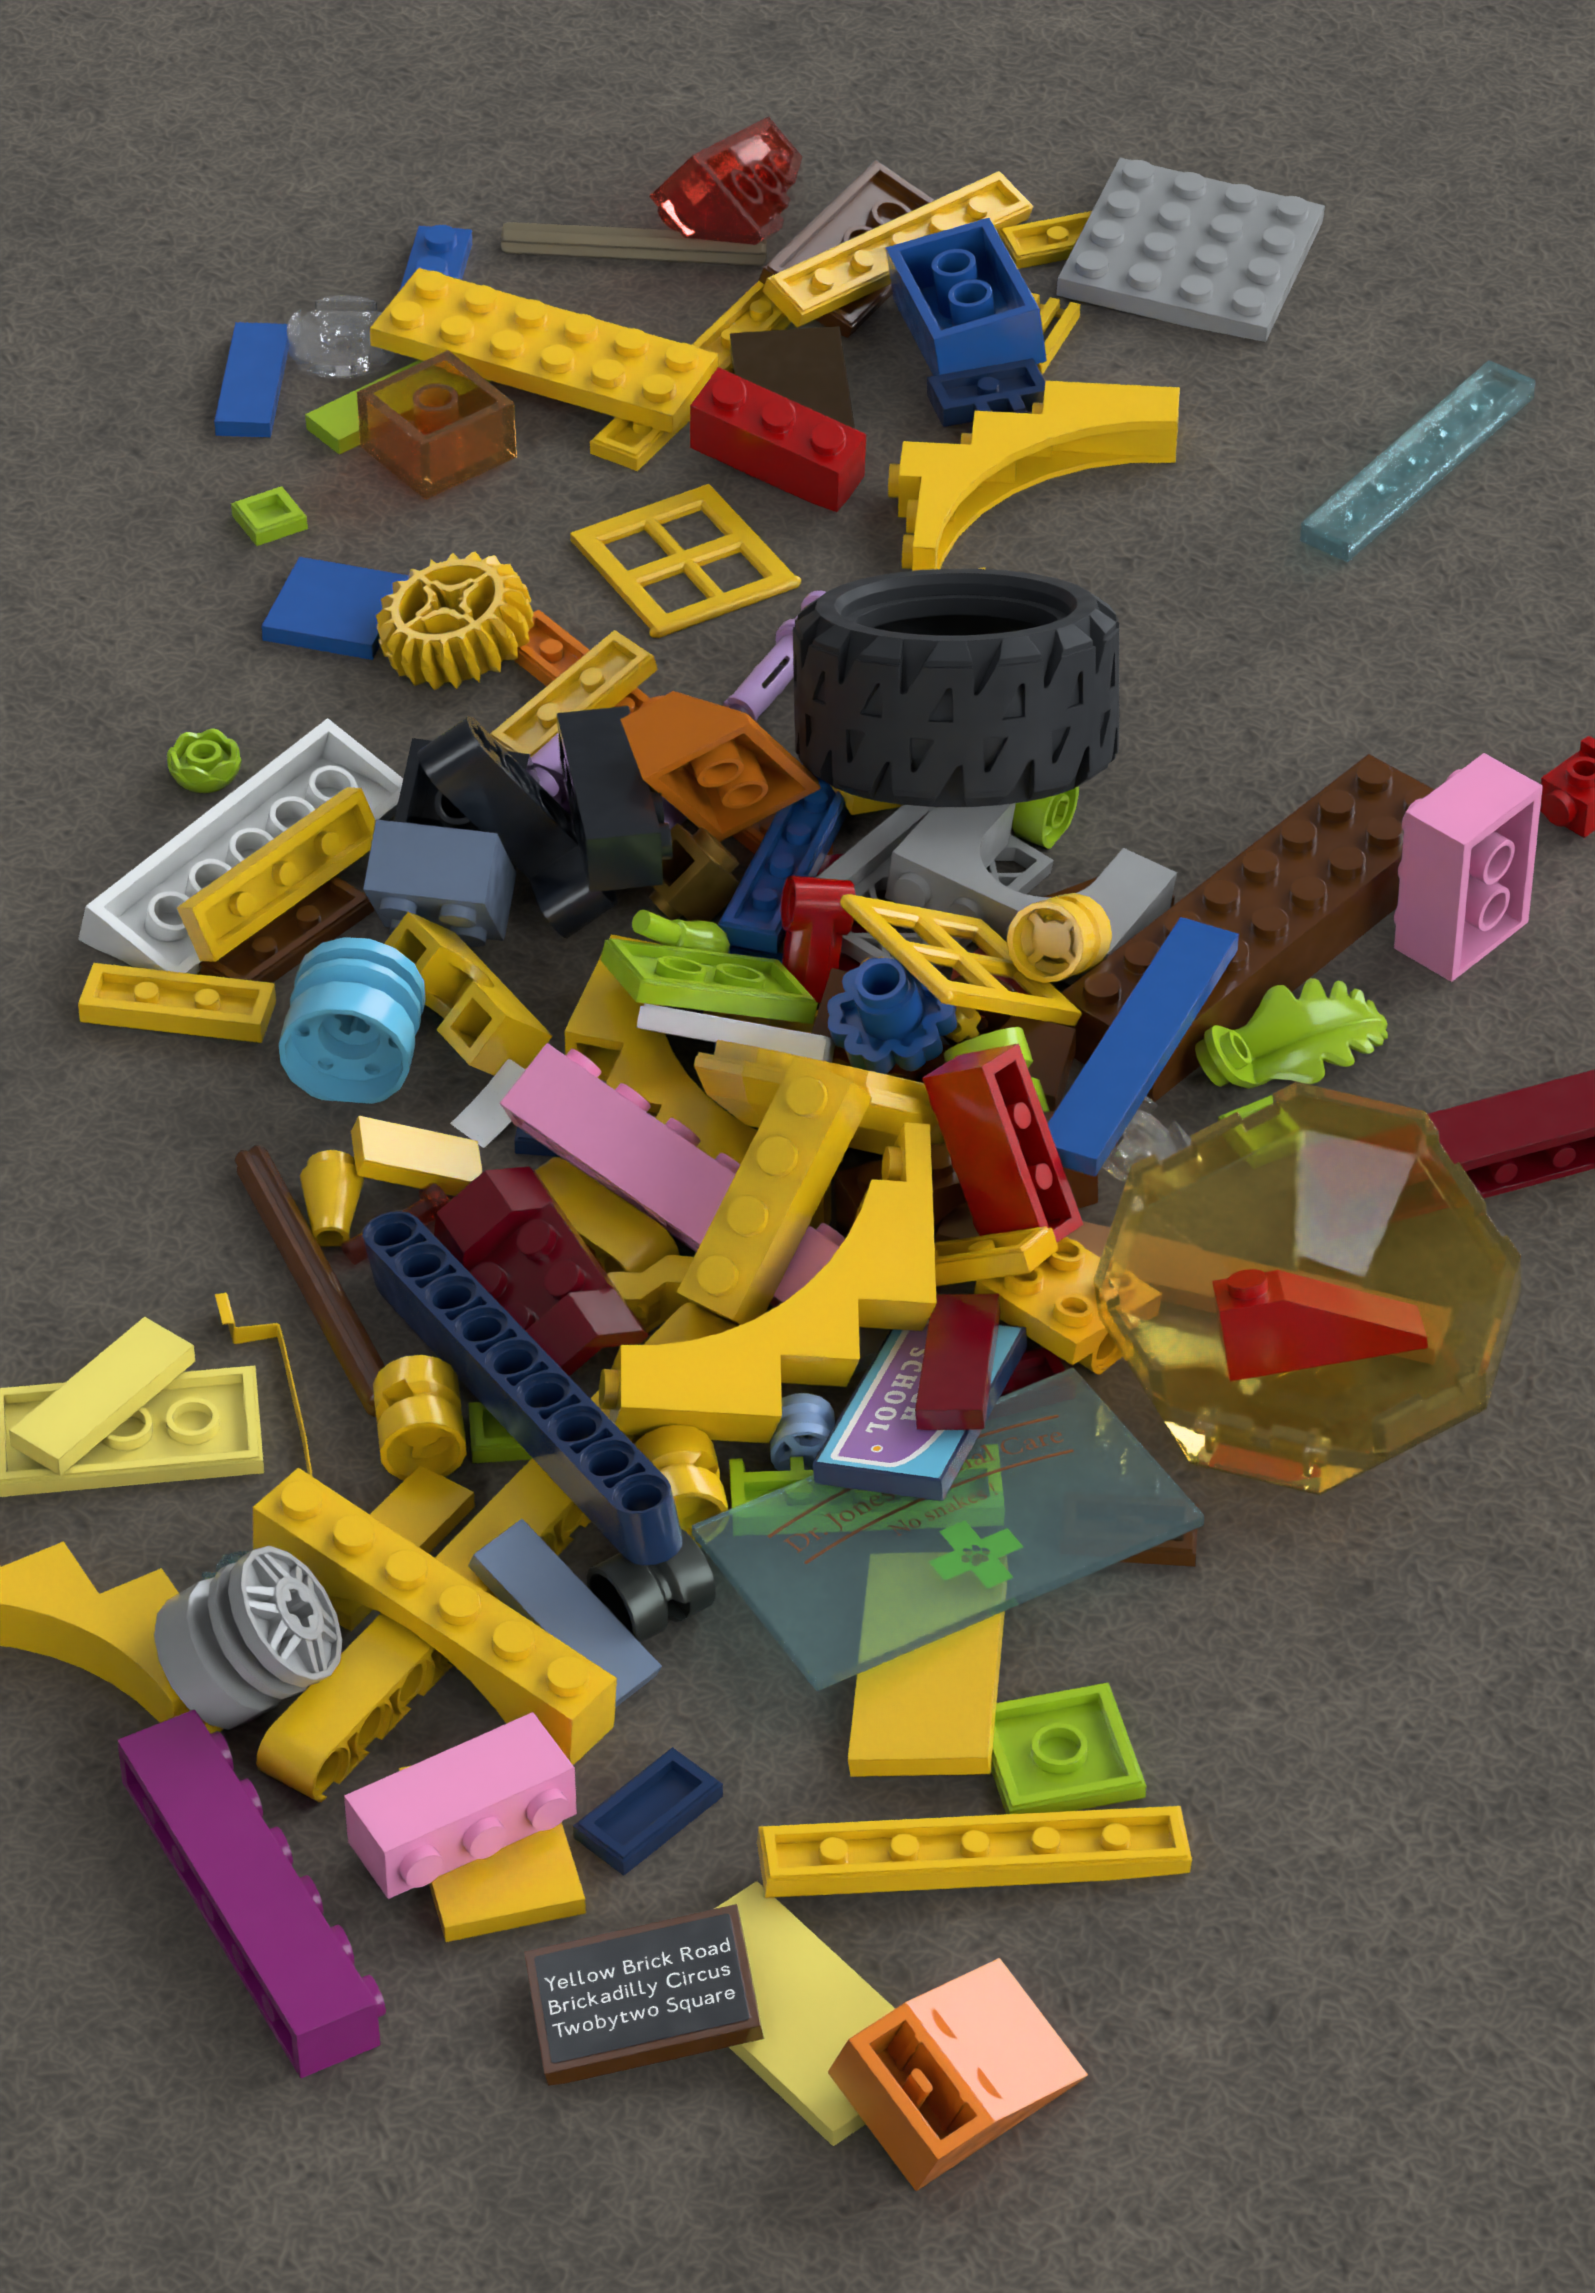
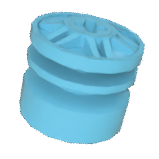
[279,937,426,1104]

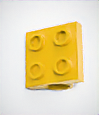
[974,1237,1160,1375]

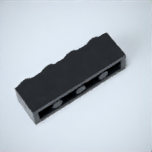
[557,706,673,892]

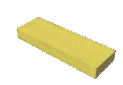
[9,1317,195,1476]

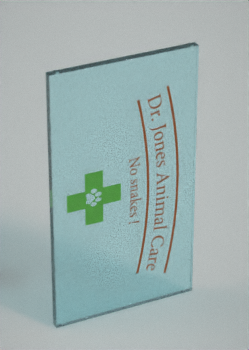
[692,1368,1204,1691]

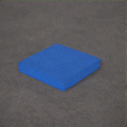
[262,557,409,660]

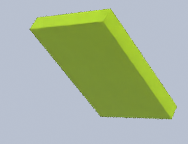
[601,938,818,1024]

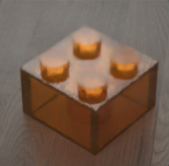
[357,350,517,500]

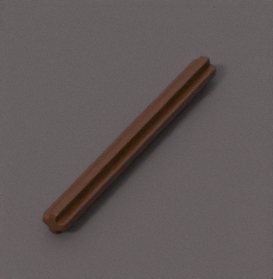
[234,1145,385,1417]

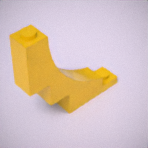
[565,934,831,1230]
[599,1122,937,1443]
[0,1541,223,1734]

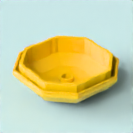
[694,1040,945,1162]

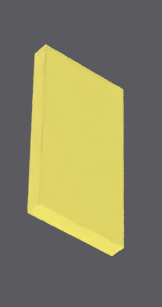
[0,1366,264,1497]
[714,1881,895,2146]

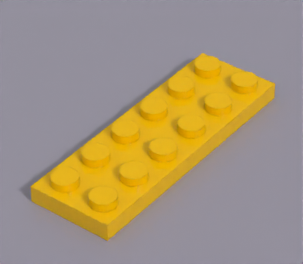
[370,268,718,434]

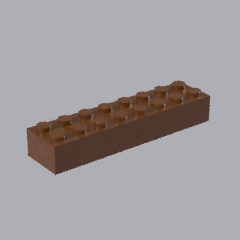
[1057,754,1435,1104]

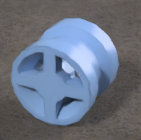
[770,1393,835,1471]

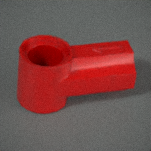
[780,876,856,1003]

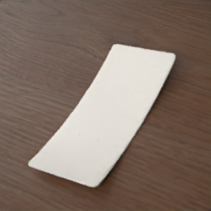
[450,1059,525,1148]

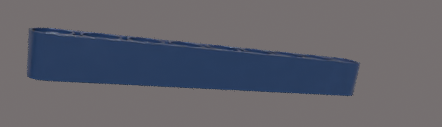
[362,1211,683,1566]

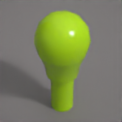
[632,909,730,953]

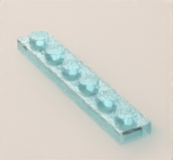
[1300,360,1536,562]

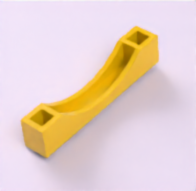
[253,1468,617,1765]

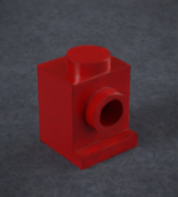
[1540,735,1595,838]

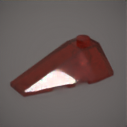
[649,116,803,245]

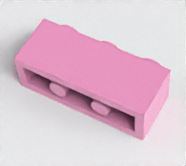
[344,1712,577,1899]

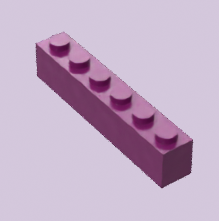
[117,1709,386,2078]

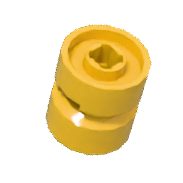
[1006,893,1112,983]
[373,1355,467,1480]
[634,1424,730,1548]

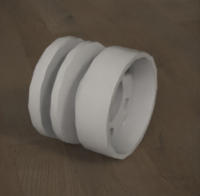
[154,1546,342,1730]

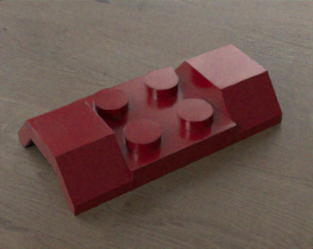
[434,1166,649,1376]

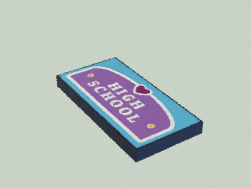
[813,1317,1027,1501]

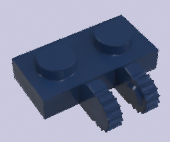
[927,358,1045,427]

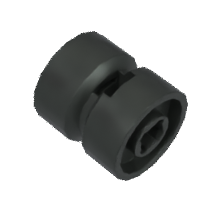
[586,1529,716,1643]

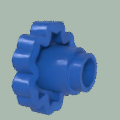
[827,958,958,1074]

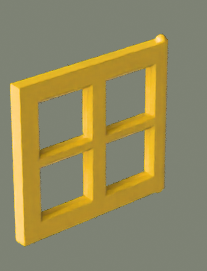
[570,484,801,638]
[840,894,1082,1026]

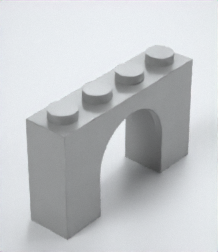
[885,803,1177,985]

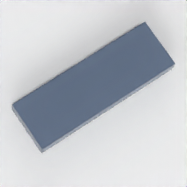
[468,1519,662,1708]

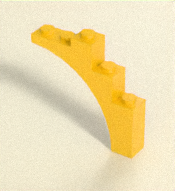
[888,381,1180,571]

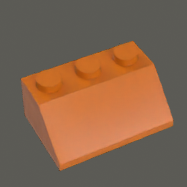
[620,691,821,842]

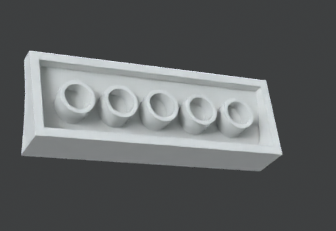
[78,718,403,974]

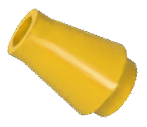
[300,1150,364,1246]

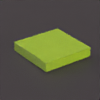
[991,1682,1146,1814]

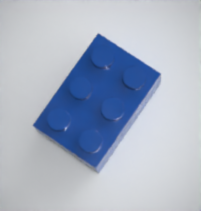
[886,218,1047,376]

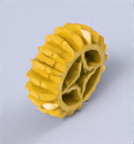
[376,551,534,690]

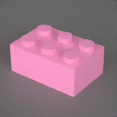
[1394,753,1543,982]

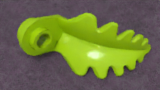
[1195,978,1388,1089]

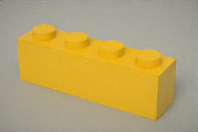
[676,1055,872,1325]

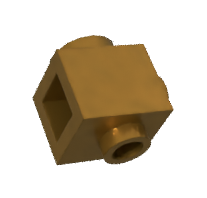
[649,823,740,922]

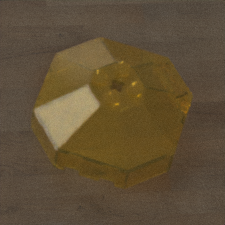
[1094,1082,1521,1496]

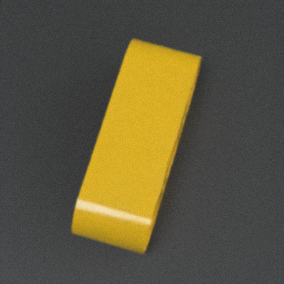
[534,1157,680,1274]

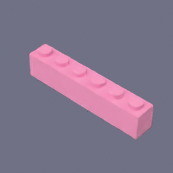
[500,1043,846,1308]

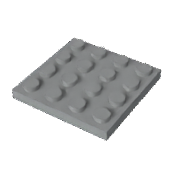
[1056,158,1325,342]

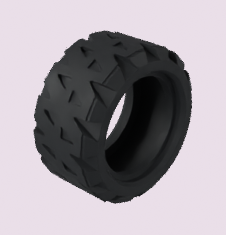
[793,569,1119,807]

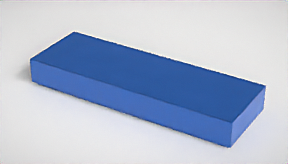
[214,322,291,438]

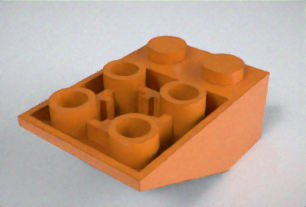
[828,1958,1088,2191]

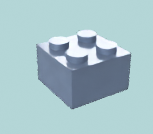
[363,819,516,947]

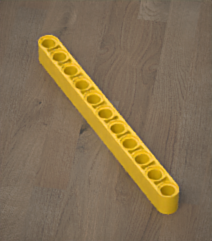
[256,1302,739,1802]

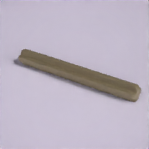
[501,222,767,266]

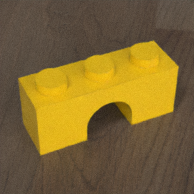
[384,911,553,1076]

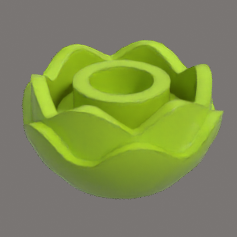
[167,729,242,793]

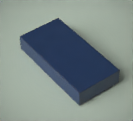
[573,1747,723,1876]

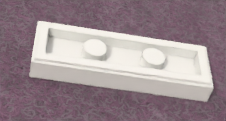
[636,1003,835,1063]

